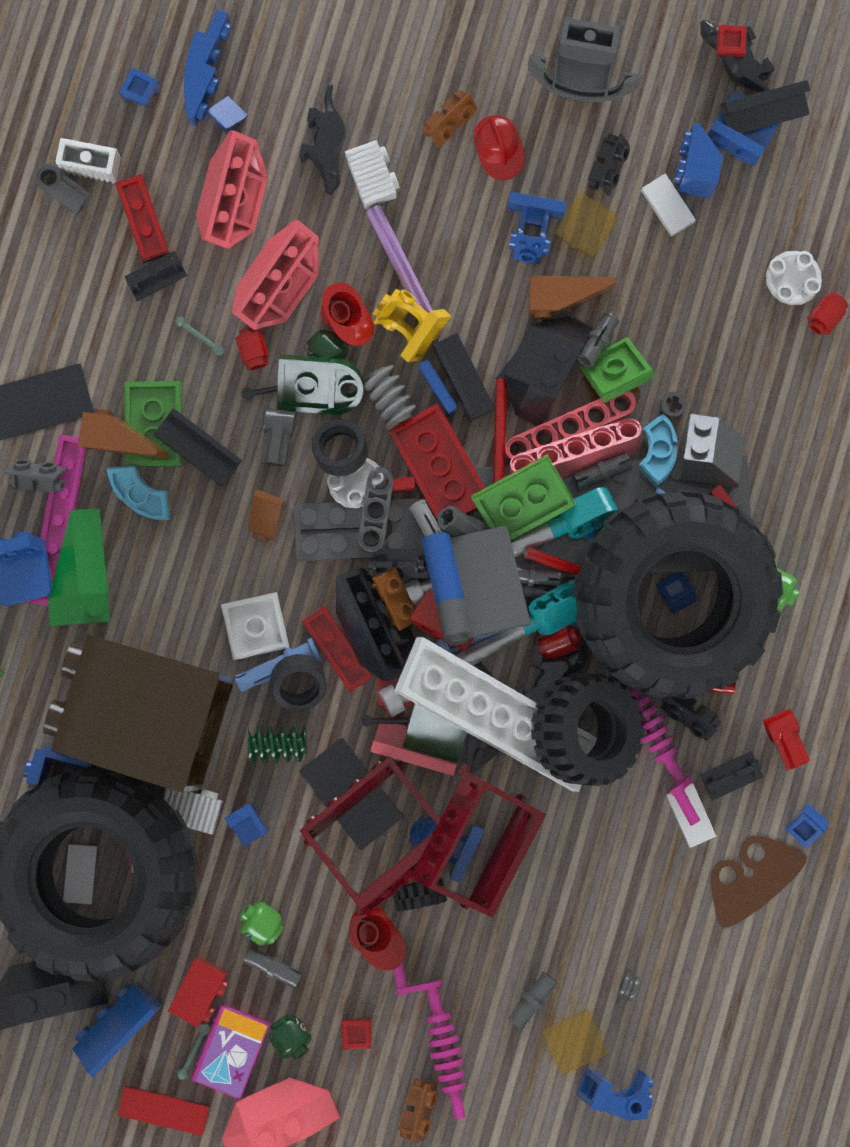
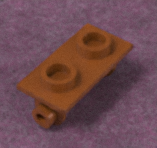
[421,90,477,148]
[372,567,416,631]
[398,1078,438,1143]

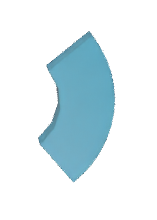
[639,413,677,488]
[107,465,171,520]

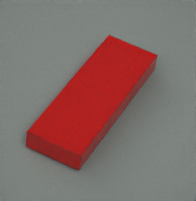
[115,174,169,264]
[302,606,374,693]
[117,1085,210,1136]

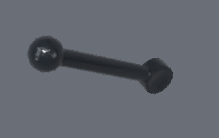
[242,386,278,400]
[361,715,411,727]

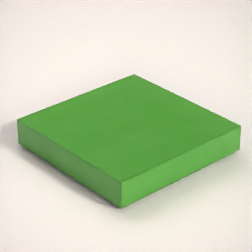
[578,337,655,403]

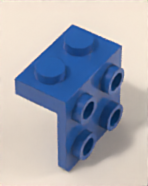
[708,92,780,166]
[0,532,53,606]
[23,746,97,789]

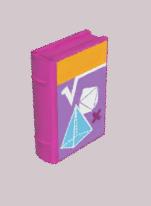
[191,1004,271,1100]

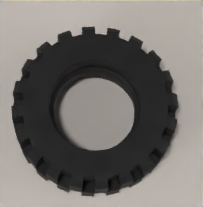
[531,674,645,786]

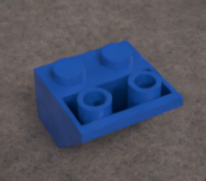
[674,123,723,199]

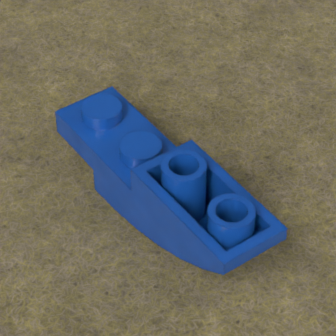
[184,9,232,127]

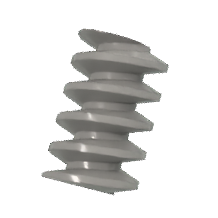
[363,365,416,430]

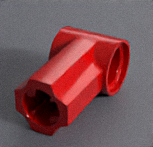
[763,708,810,771]

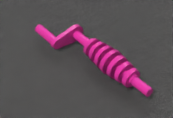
[619,680,701,826]
[393,962,466,1119]

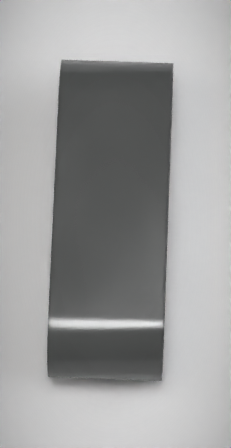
[358,467,393,552]

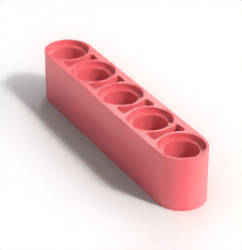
[505,391,636,462]
[510,418,642,478]

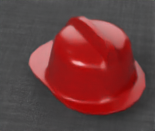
[473,115,525,181]
[320,282,374,346]
[348,907,406,971]

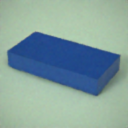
[418,360,457,417]

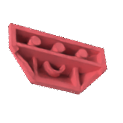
[196,130,268,249]
[232,220,319,330]
[222,1077,340,1147]

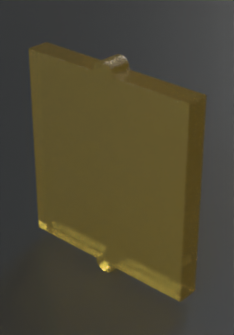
[554,193,619,259]
[542,1009,608,1075]

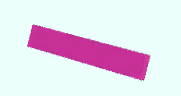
[28,434,87,606]

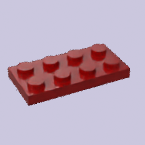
[389,402,486,519]

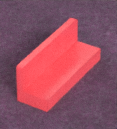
[370,724,457,776]

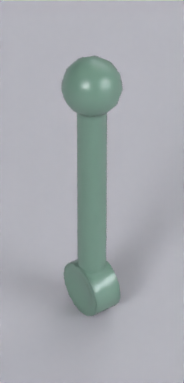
[175,316,225,357]
[177,1023,211,1080]

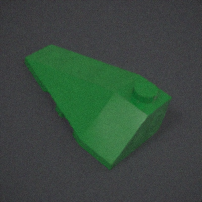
[48,508,110,626]

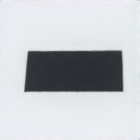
[0,363,94,440]
[300,738,403,851]

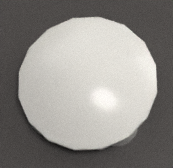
[766,251,822,305]
[327,454,385,508]

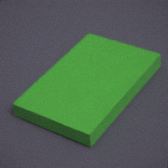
[124,381,182,467]
[472,454,576,541]

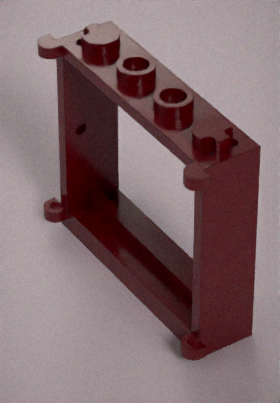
[299,756,440,916]
[404,765,546,918]

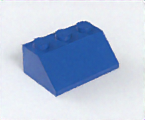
[72,982,162,1078]

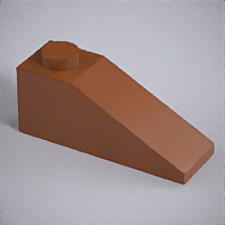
[528,276,615,320]
[78,408,169,459]
[248,490,288,543]

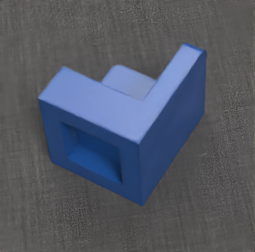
[119,67,161,108]
[224,803,269,846]

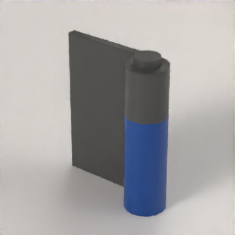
[421,525,531,645]

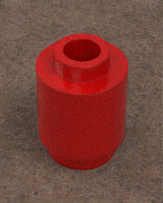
[807,292,848,335]
[235,327,270,371]
[538,624,583,659]

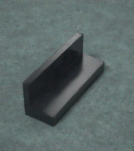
[720,80,810,134]
[432,333,495,422]
[153,408,242,487]

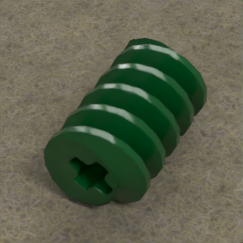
[247,726,307,764]

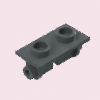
[3,459,68,493]

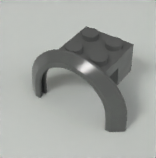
[528,17,643,102]

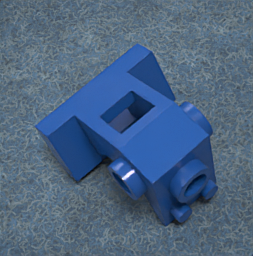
[507,192,566,264]
[408,816,484,883]
[576,1067,653,1121]

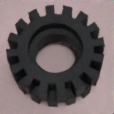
[393,878,447,912]

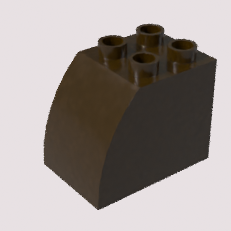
[43,634,235,793]

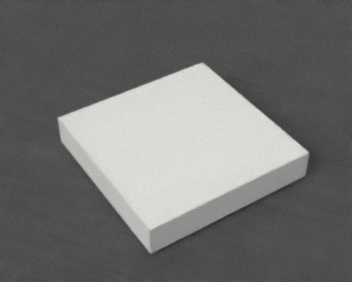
[221,592,289,661]

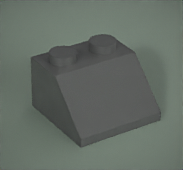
[681,414,745,488]

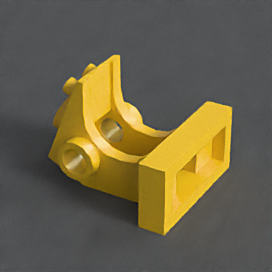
[372,289,452,362]

